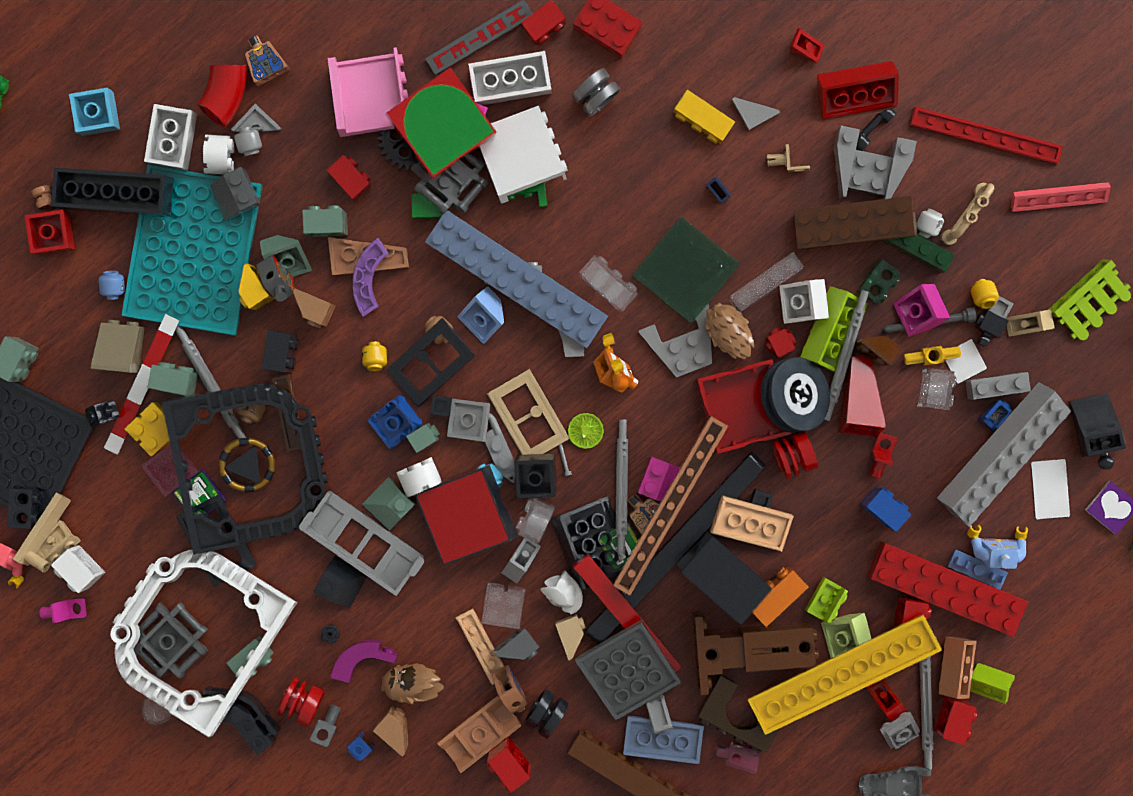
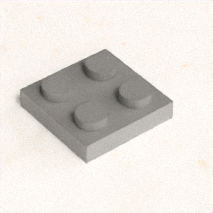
[447,399,490,442]

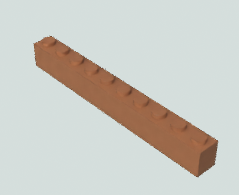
[613,416,728,595]

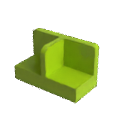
[970,663,1015,704]

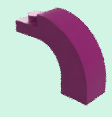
[331,639,398,683]

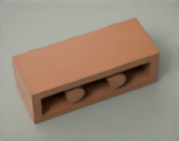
[939,637,976,699]

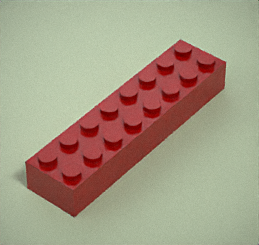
[867,541,1029,637]

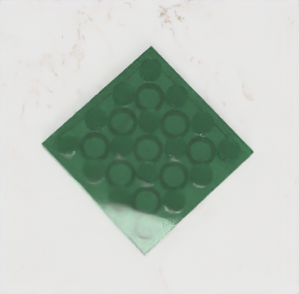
[632,216,741,324]

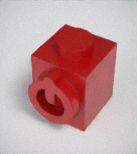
[765,327,797,358]

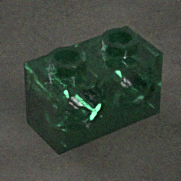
[856,259,901,305]

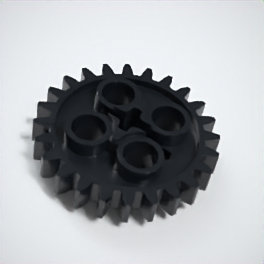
[377,129,419,172]

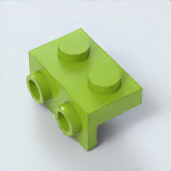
[805,577,848,624]

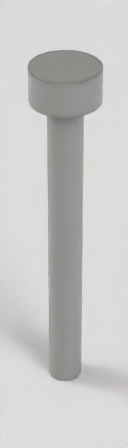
[558,443,572,477]

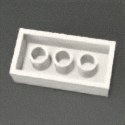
[468,51,552,105]

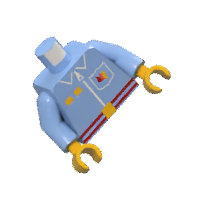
[967,525,1028,569]

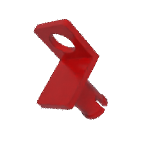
[870,432,897,478]

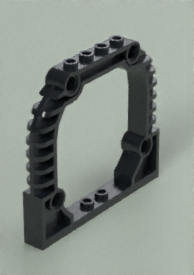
[162,383,328,555]

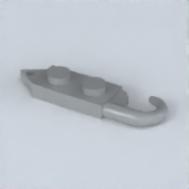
[485,413,515,483]

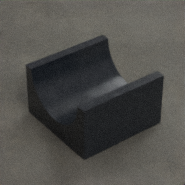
[676,530,772,625]

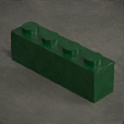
[882,234,955,274]

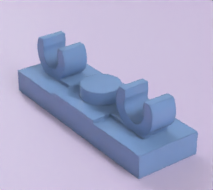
[947,549,1008,590]

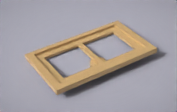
[487,369,570,455]

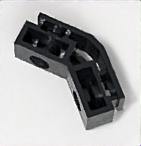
[201,686,281,755]

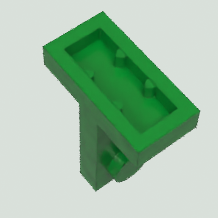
[507,182,547,208]

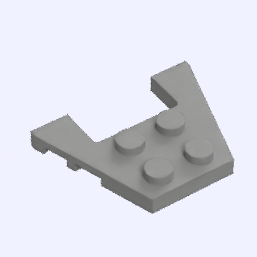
[639,304,712,377]

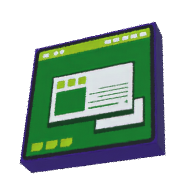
[172,469,226,514]

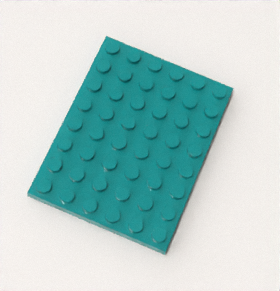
[121,164,263,336]

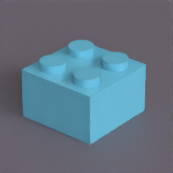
[69,88,120,136]

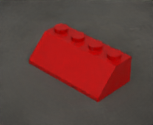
[817,61,899,119]

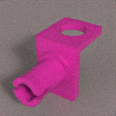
[40,598,87,623]

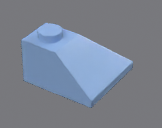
[457,286,504,344]

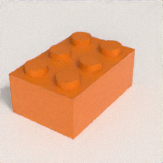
[753,566,809,627]

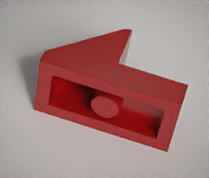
[790,28,825,63]

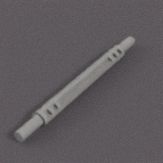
[824,290,869,421]
[175,325,246,439]
[616,420,628,554]
[919,656,934,769]

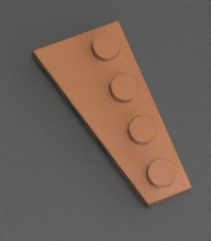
[328,237,409,276]

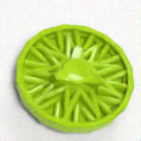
[568,413,604,449]

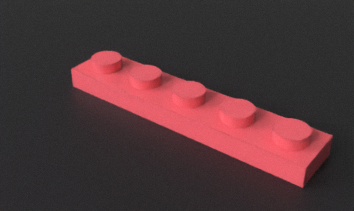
[1011,182,1111,212]

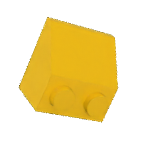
[238,263,275,311]

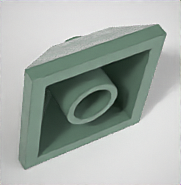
[260,235,312,277]
[362,477,416,531]

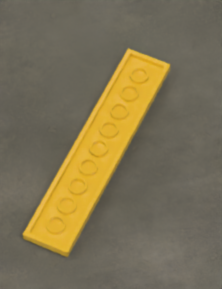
[748,614,942,735]

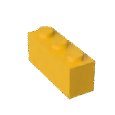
[673,90,735,144]

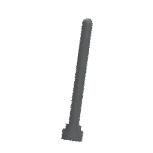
[883,307,976,333]

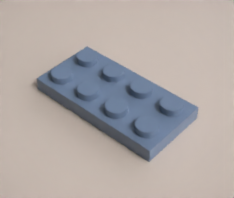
[623,715,704,764]

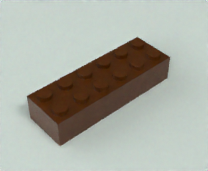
[794,196,917,250]

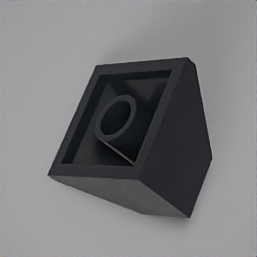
[313,556,367,608]

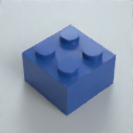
[860,487,912,532]

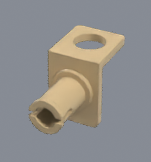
[767,144,810,172]

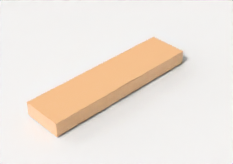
[456,608,505,685]

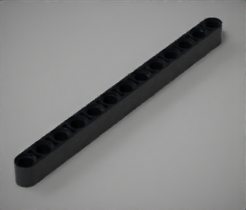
[584,452,766,645]

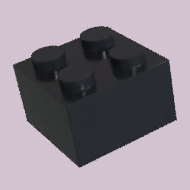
[262,330,299,373]
[514,454,557,498]

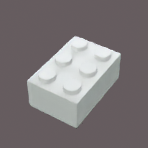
[144,104,197,171]

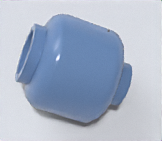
[98,271,125,300]

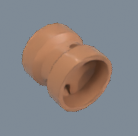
[31,185,52,210]

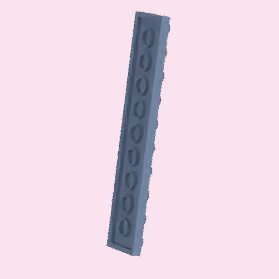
[425,210,608,348]

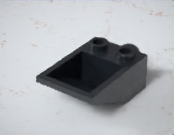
[1069,393,1126,470]

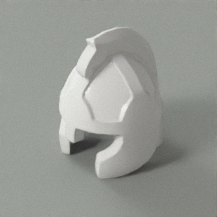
[540,571,583,614]

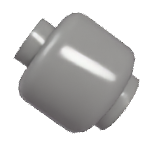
[234,126,262,156]

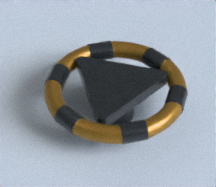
[218,437,276,493]

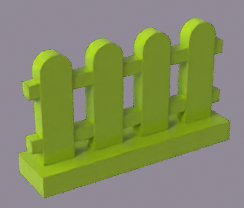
[1048,259,1131,340]

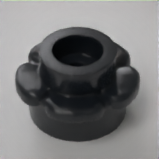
[321,624,340,644]

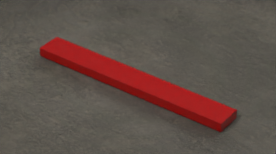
[909,106,1063,165]
[573,554,682,672]

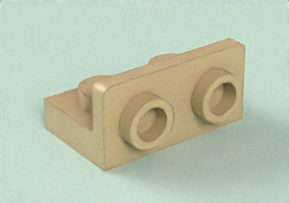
[37,520,81,565]

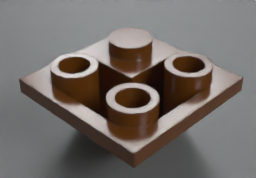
[855,336,901,367]

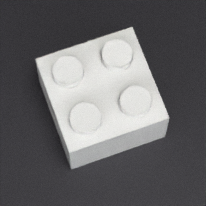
[779,279,829,324]
[51,545,106,593]

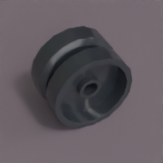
[524,688,569,739]

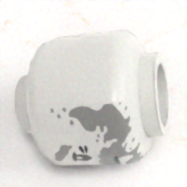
[916,209,944,239]

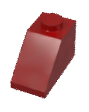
[866,679,907,722]

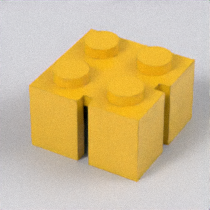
[125,402,170,457]

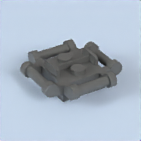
[411,152,488,214]
[134,602,208,679]

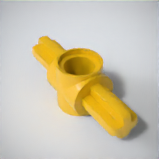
[904,346,961,366]

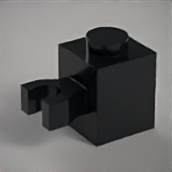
[975,310,1009,347]
[85,400,120,427]

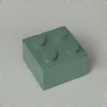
[303,206,348,237]
[0,336,38,382]
[147,362,199,396]

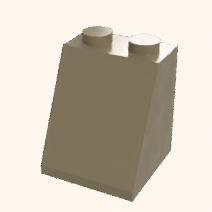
[91,320,144,373]

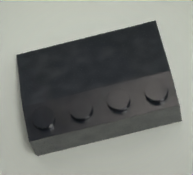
[550,496,629,589]

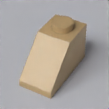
[1006,309,1054,336]
[555,614,586,660]

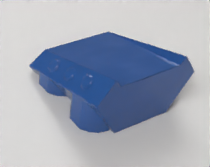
[367,395,422,449]

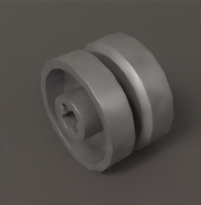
[572,68,621,117]

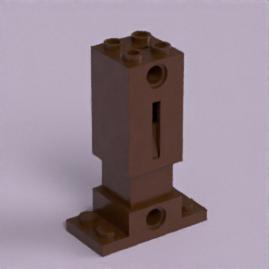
[692,612,819,695]

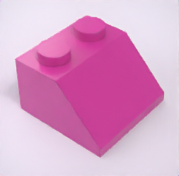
[893,284,950,337]
[637,456,680,501]

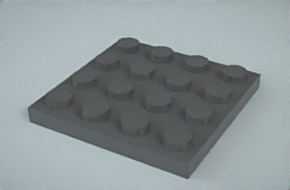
[575,620,681,720]

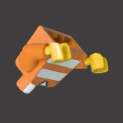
[593,333,638,392]

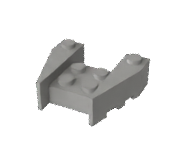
[833,126,917,199]

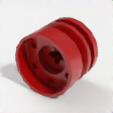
[772,431,818,479]
[278,677,325,728]

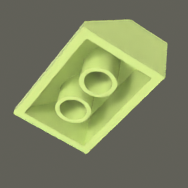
[821,613,872,658]

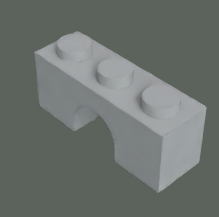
[965,372,1031,400]

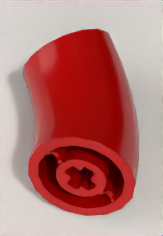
[197,65,247,128]

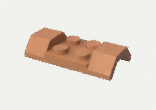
[437,695,521,773]

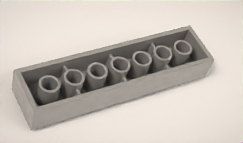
[937,382,1071,527]

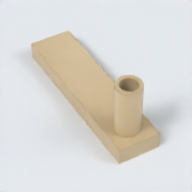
[13,493,71,573]

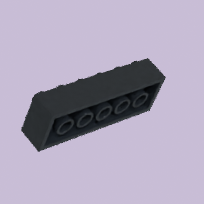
[51,168,174,217]

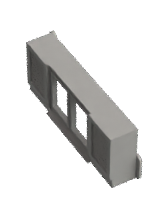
[299,491,424,596]

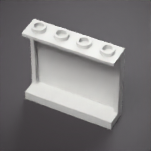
[480,106,568,204]

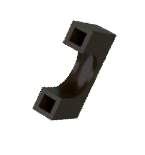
[697,674,780,753]

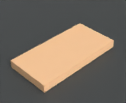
[710,495,794,552]

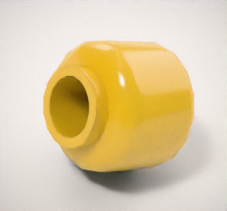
[970,279,999,309]
[362,342,387,371]

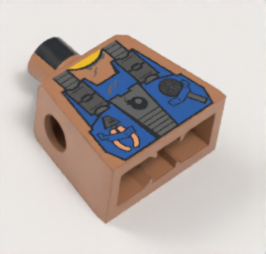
[245,36,290,86]
[491,665,527,713]

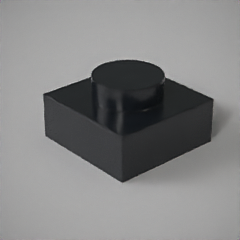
[430,395,452,417]
[749,488,774,508]

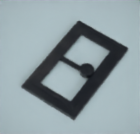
[386,318,475,407]
[176,494,257,587]

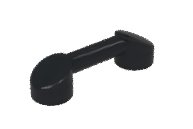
[856,108,897,151]

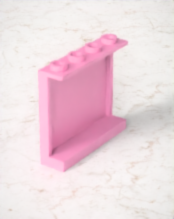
[328,48,408,137]

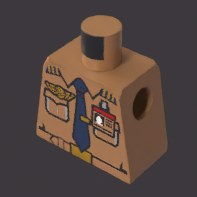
[628,493,659,534]

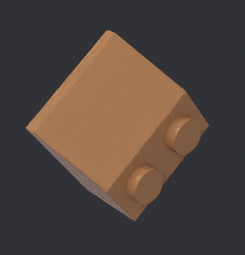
[293,288,336,328]
[373,706,408,756]

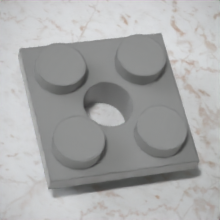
[880,711,920,749]

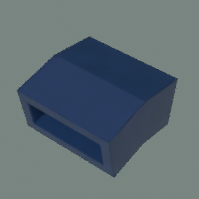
[706,176,732,203]

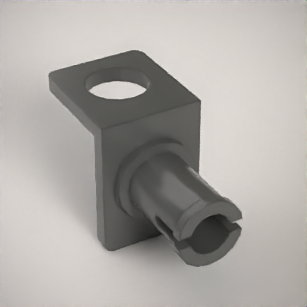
[310,704,341,747]

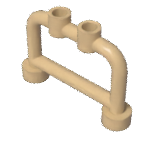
[940,183,994,245]

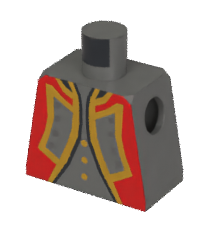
[256,255,295,302]

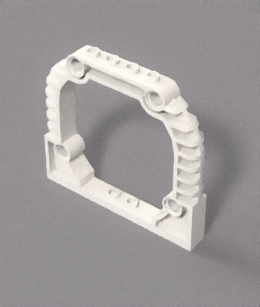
[111,550,298,737]

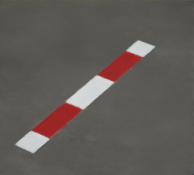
[104,314,179,455]

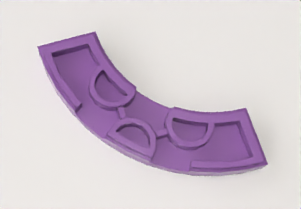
[353,238,389,317]

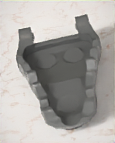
[859,766,931,796]

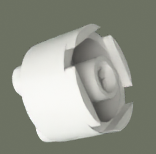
[203,135,235,175]
[396,457,442,497]

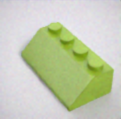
[800,286,868,373]

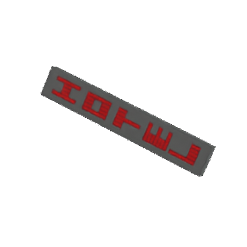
[425,0,533,76]

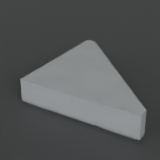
[732,97,780,131]
[231,104,282,132]

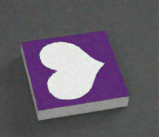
[1085,481,1133,535]

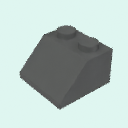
[210,167,262,221]
[490,629,539,660]

